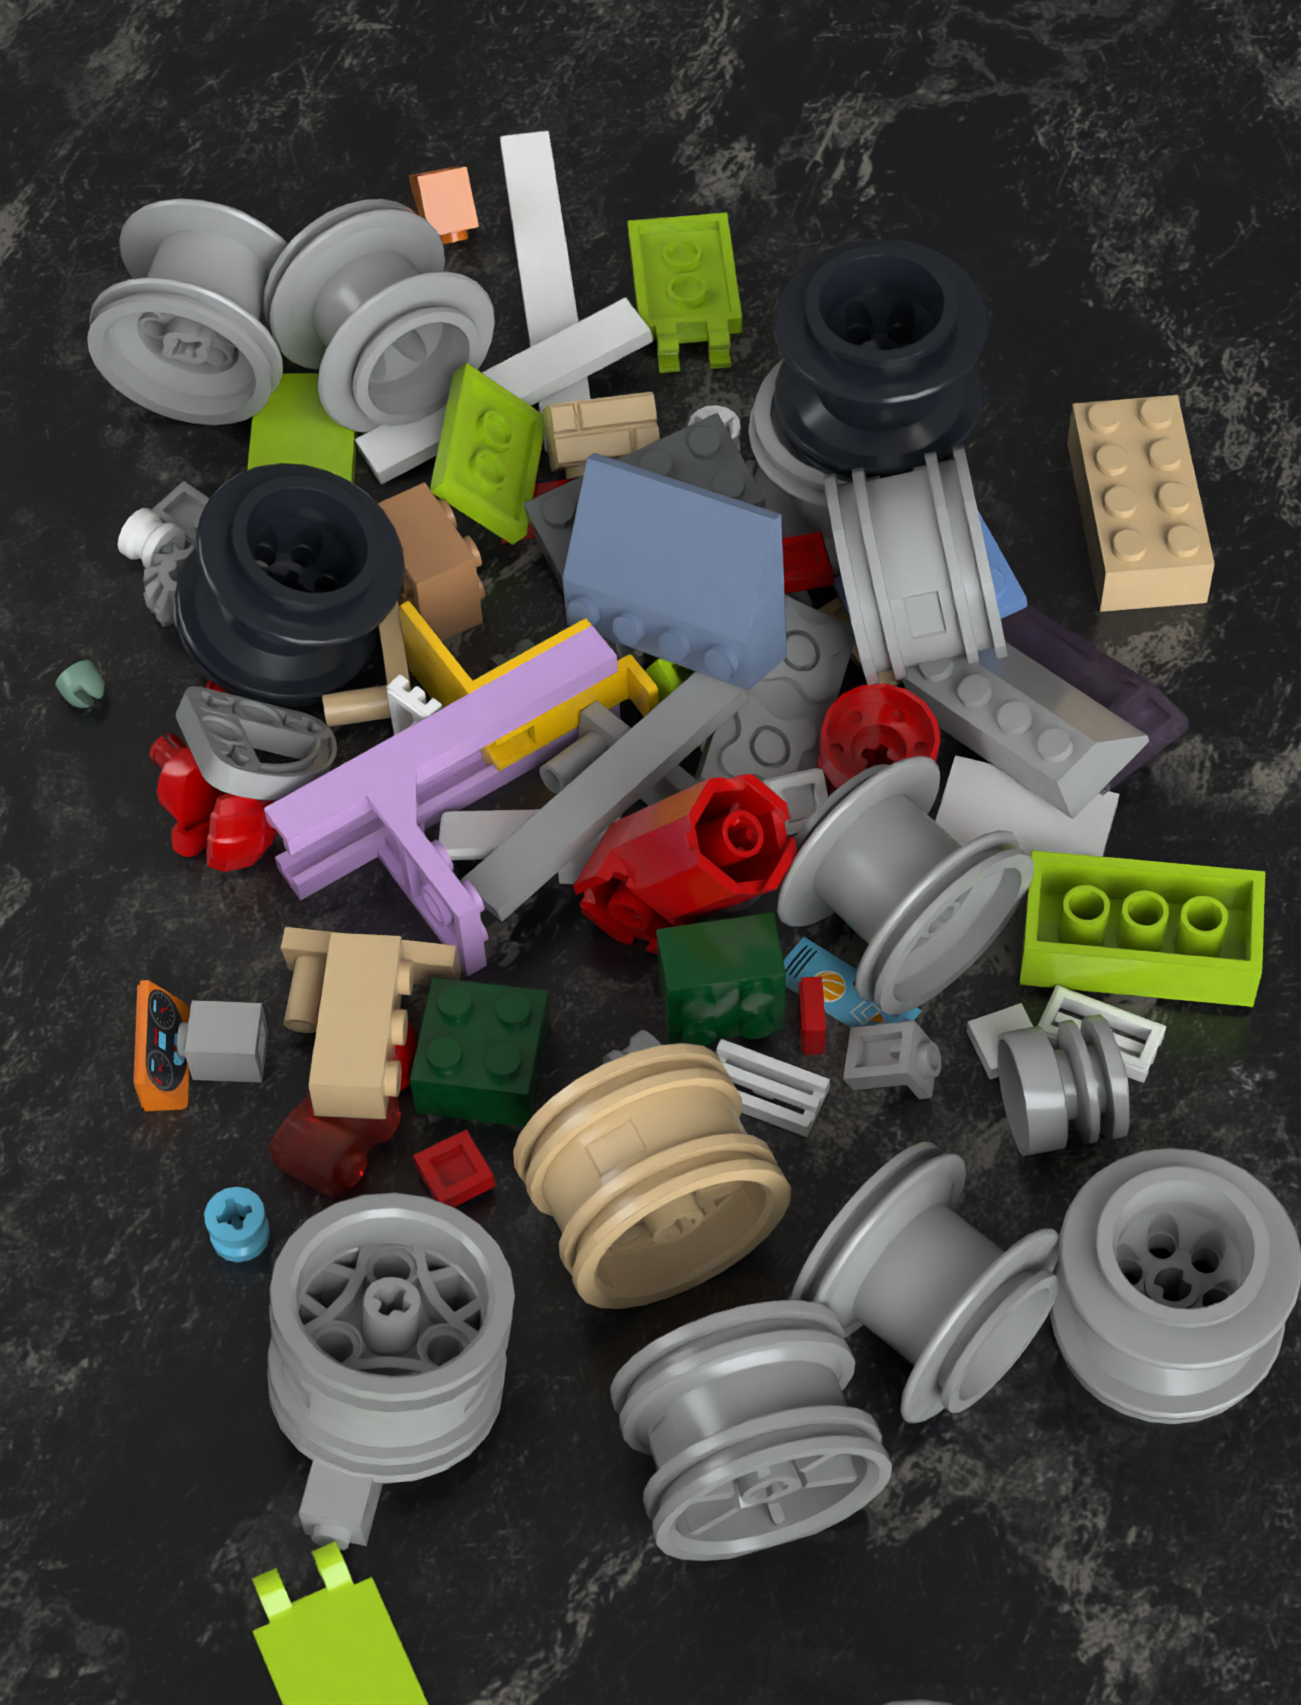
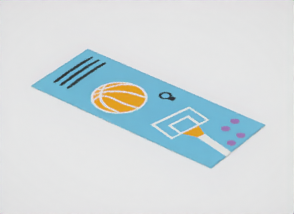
[783,937,922,1027]

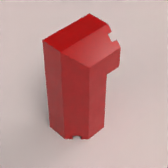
[573,774,797,955]

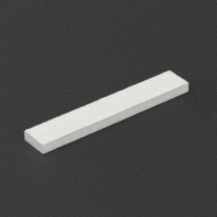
[355,297,653,485]

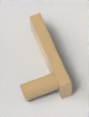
[322,600,411,727]
[281,927,462,1033]

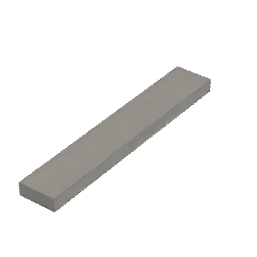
[460,671,748,921]

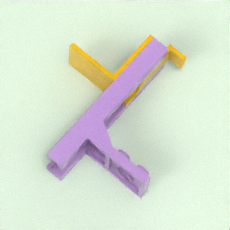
[264,601,659,977]

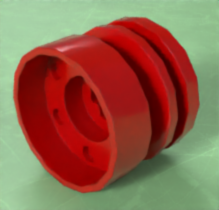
[817,683,941,797]

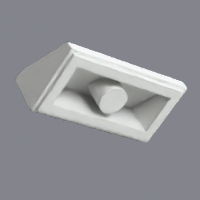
[439,809,540,860]

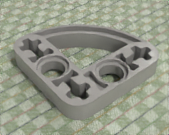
[175,686,337,800]

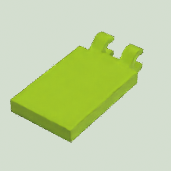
[628,213,742,373]
[247,373,358,484]
[252,1541,428,1705]

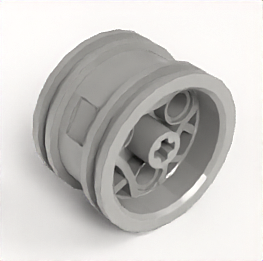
[824,445,1008,685]
[267,1193,515,1483]

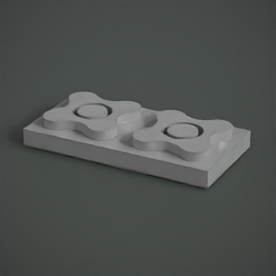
[695,595,855,783]

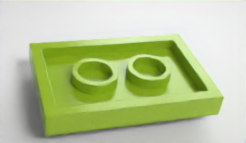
[430,363,545,545]

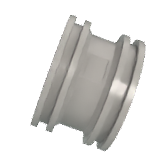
[610,1300,892,1561]

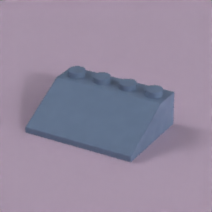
[563,453,787,690]

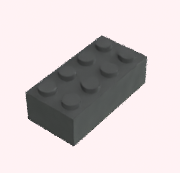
[524,413,766,594]

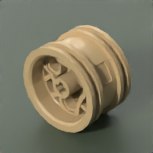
[513,1043,791,1309]

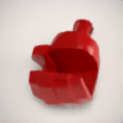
[150,733,277,872]

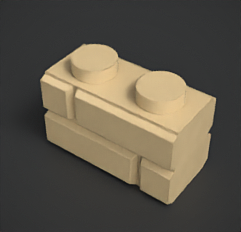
[543,392,660,479]

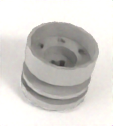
[996,1014,1130,1157]

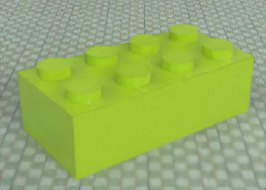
[1019,850,1265,1007]

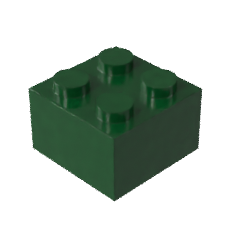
[656,912,786,1046]
[410,977,551,1127]

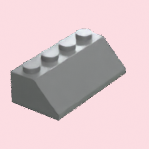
[902,642,1149,819]

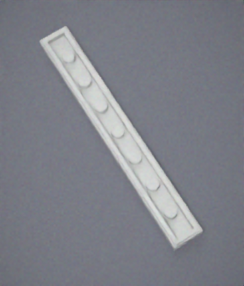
[500,131,591,451]

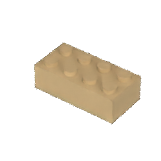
[1068,395,1215,612]

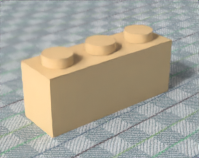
[309,933,414,1119]

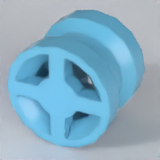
[204,1187,270,1262]

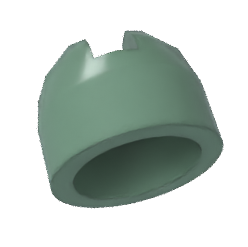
[55,660,105,708]

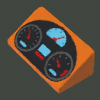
[134,980,190,1111]

